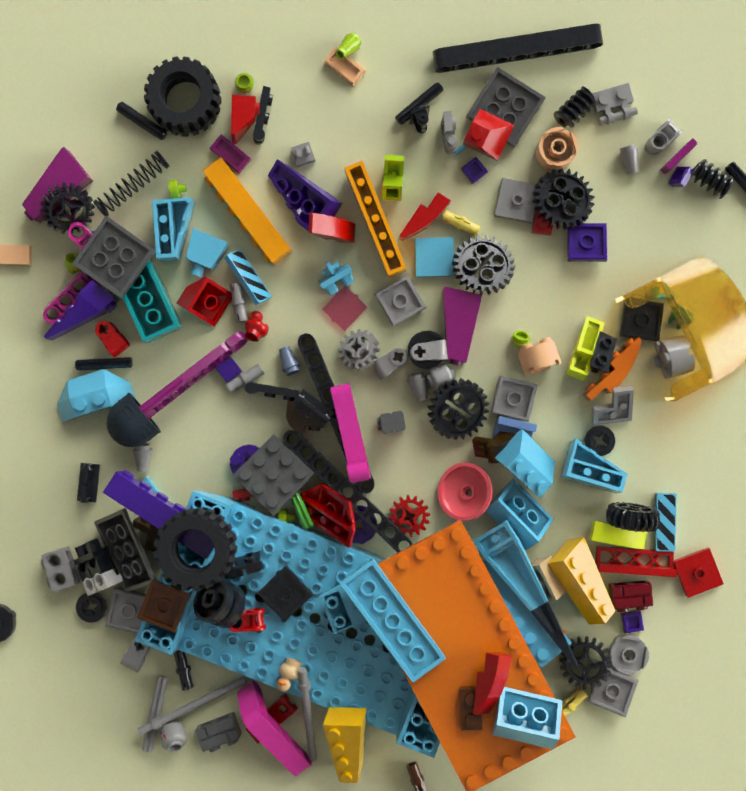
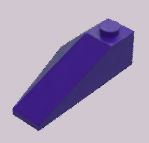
[268,159,342,232]
[44,279,119,340]

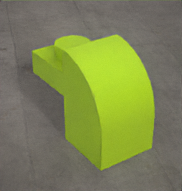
[382,155,404,201]

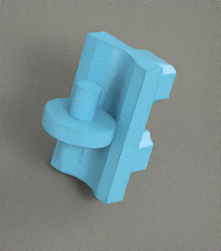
[318,261,354,296]

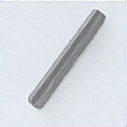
[142,675,168,752]

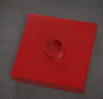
[673,547,724,598]

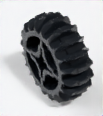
[40,182,95,234]
[606,502,660,532]
[559,636,613,690]

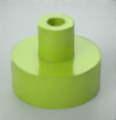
[168,179,187,199]
[64,253,81,274]
[279,509,296,523]

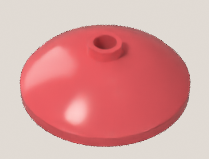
[438,463,493,521]

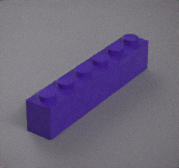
[103,470,214,559]

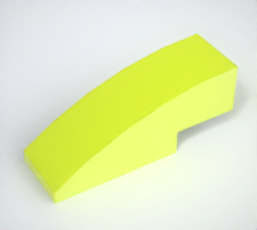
[565,316,605,381]
[589,519,647,549]

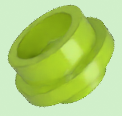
[235,73,254,93]
[511,330,530,348]

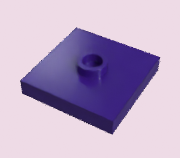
[567,223,607,262]

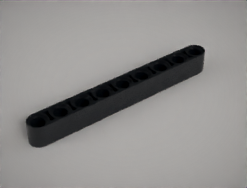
[432,23,603,73]
[298,333,375,493]
[283,430,413,553]

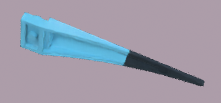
[473,520,578,668]

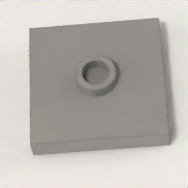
[494,178,536,224]
[374,274,427,327]
[491,376,538,422]
[105,587,146,633]
[588,667,638,717]

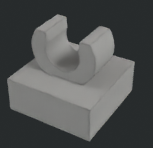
[291,142,315,167]

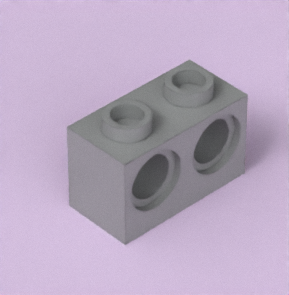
[41,546,80,592]

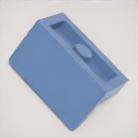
[492,416,537,438]

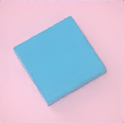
[415,237,454,277]

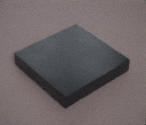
[620,298,664,342]
[257,565,313,622]

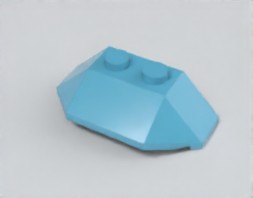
[57,369,135,422]

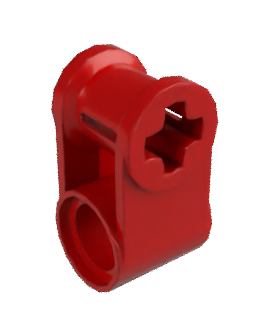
[95,321,131,358]
[229,607,266,632]

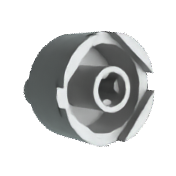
[654,335,695,379]

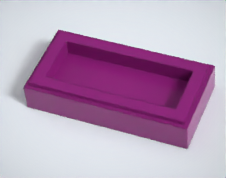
[209,134,251,174]
[660,138,697,174]

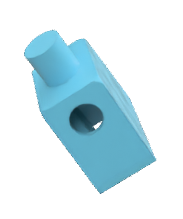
[186,228,230,278]

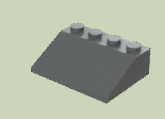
[94,508,157,592]

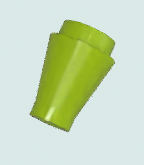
[335,33,361,60]

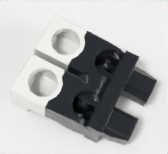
[73,538,123,596]

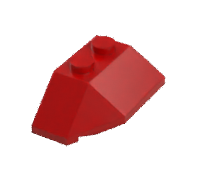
[300,484,355,548]

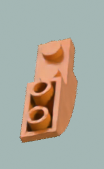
[583,337,642,401]

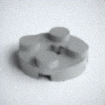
[609,634,649,675]

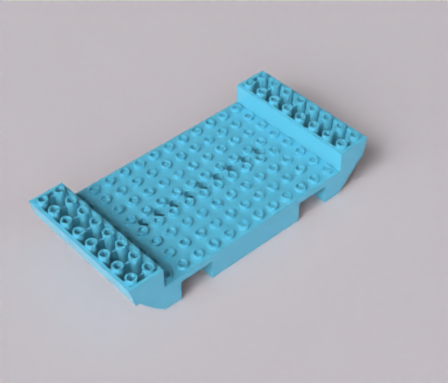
[135,491,440,758]

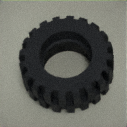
[144,56,222,137]
[153,507,238,591]

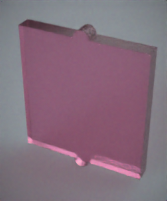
[322,286,368,331]

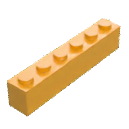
[203,157,292,266]
[344,161,406,278]

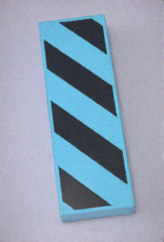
[224,249,272,306]
[654,493,677,552]

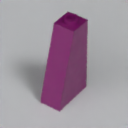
[22,147,93,223]
[443,286,482,366]

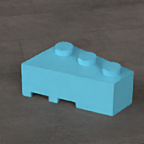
[152,197,195,262]
[561,439,627,494]

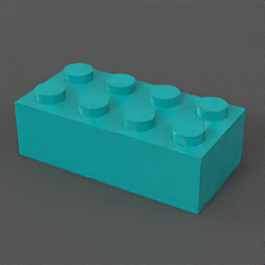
[123,259,183,344]

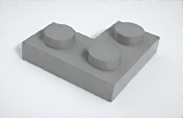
[592,386,634,425]

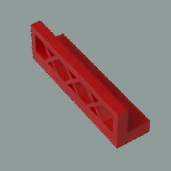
[595,546,677,577]

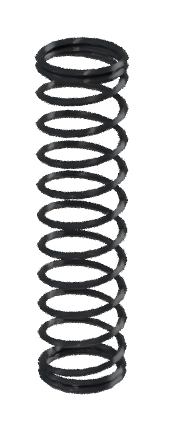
[93,150,170,216]

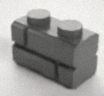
[376,410,406,434]
[195,712,242,752]

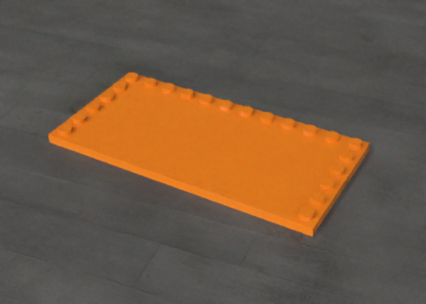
[377,519,576,791]

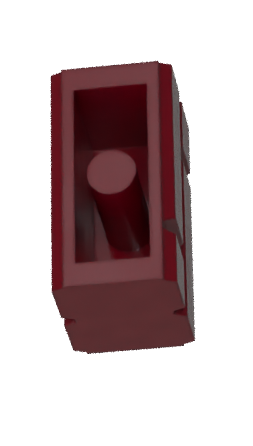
[608,580,653,612]

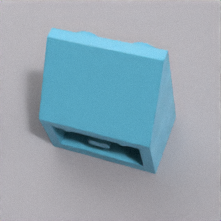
[319,584,367,634]

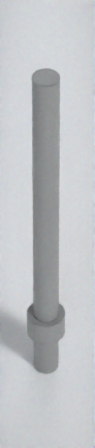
[298,667,317,761]
[138,676,247,736]

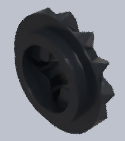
[584,425,615,456]
[76,593,107,623]

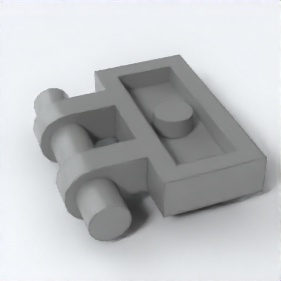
[592,83,638,125]
[441,111,457,155]

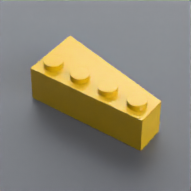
[548,537,615,625]
[323,707,367,783]

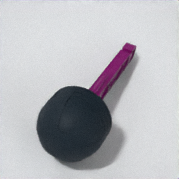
[106,331,248,447]

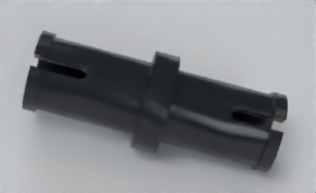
[173,650,194,691]

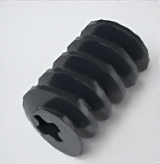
[553,86,597,128]
[690,159,733,199]

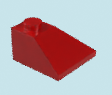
[231,95,260,145]
[463,109,514,161]
[176,276,232,327]

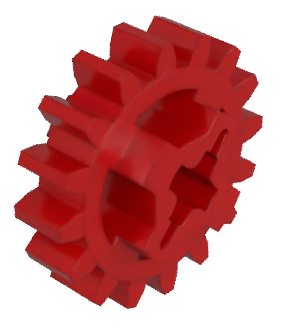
[389,495,430,537]

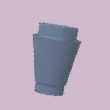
[279,346,301,376]

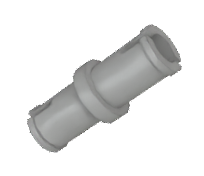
[229,283,248,322]
[225,364,265,394]

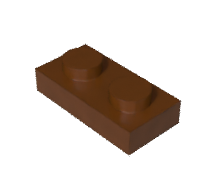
[460,686,482,730]

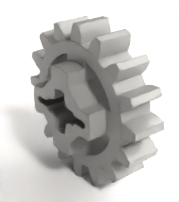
[338,329,380,371]

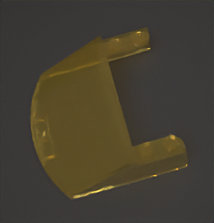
[615,256,746,401]

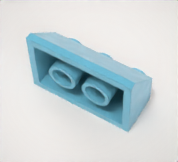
[495,429,555,498]
[486,478,554,550]
[492,687,562,749]

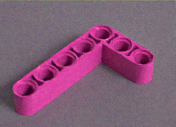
[43,222,96,324]
[330,383,371,484]
[237,680,312,777]

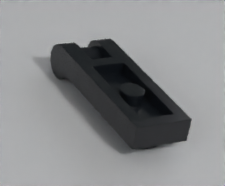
[253,86,273,145]
[245,382,300,401]

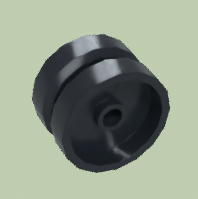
[193,580,246,628]

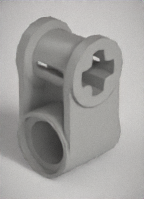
[645,118,683,155]
[410,340,448,361]
[371,348,408,380]
[120,639,150,673]

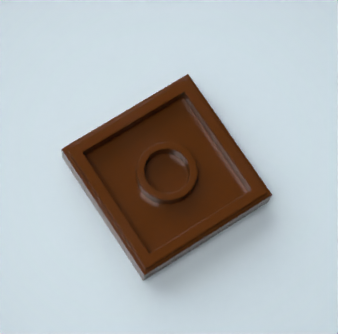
[137,579,190,633]

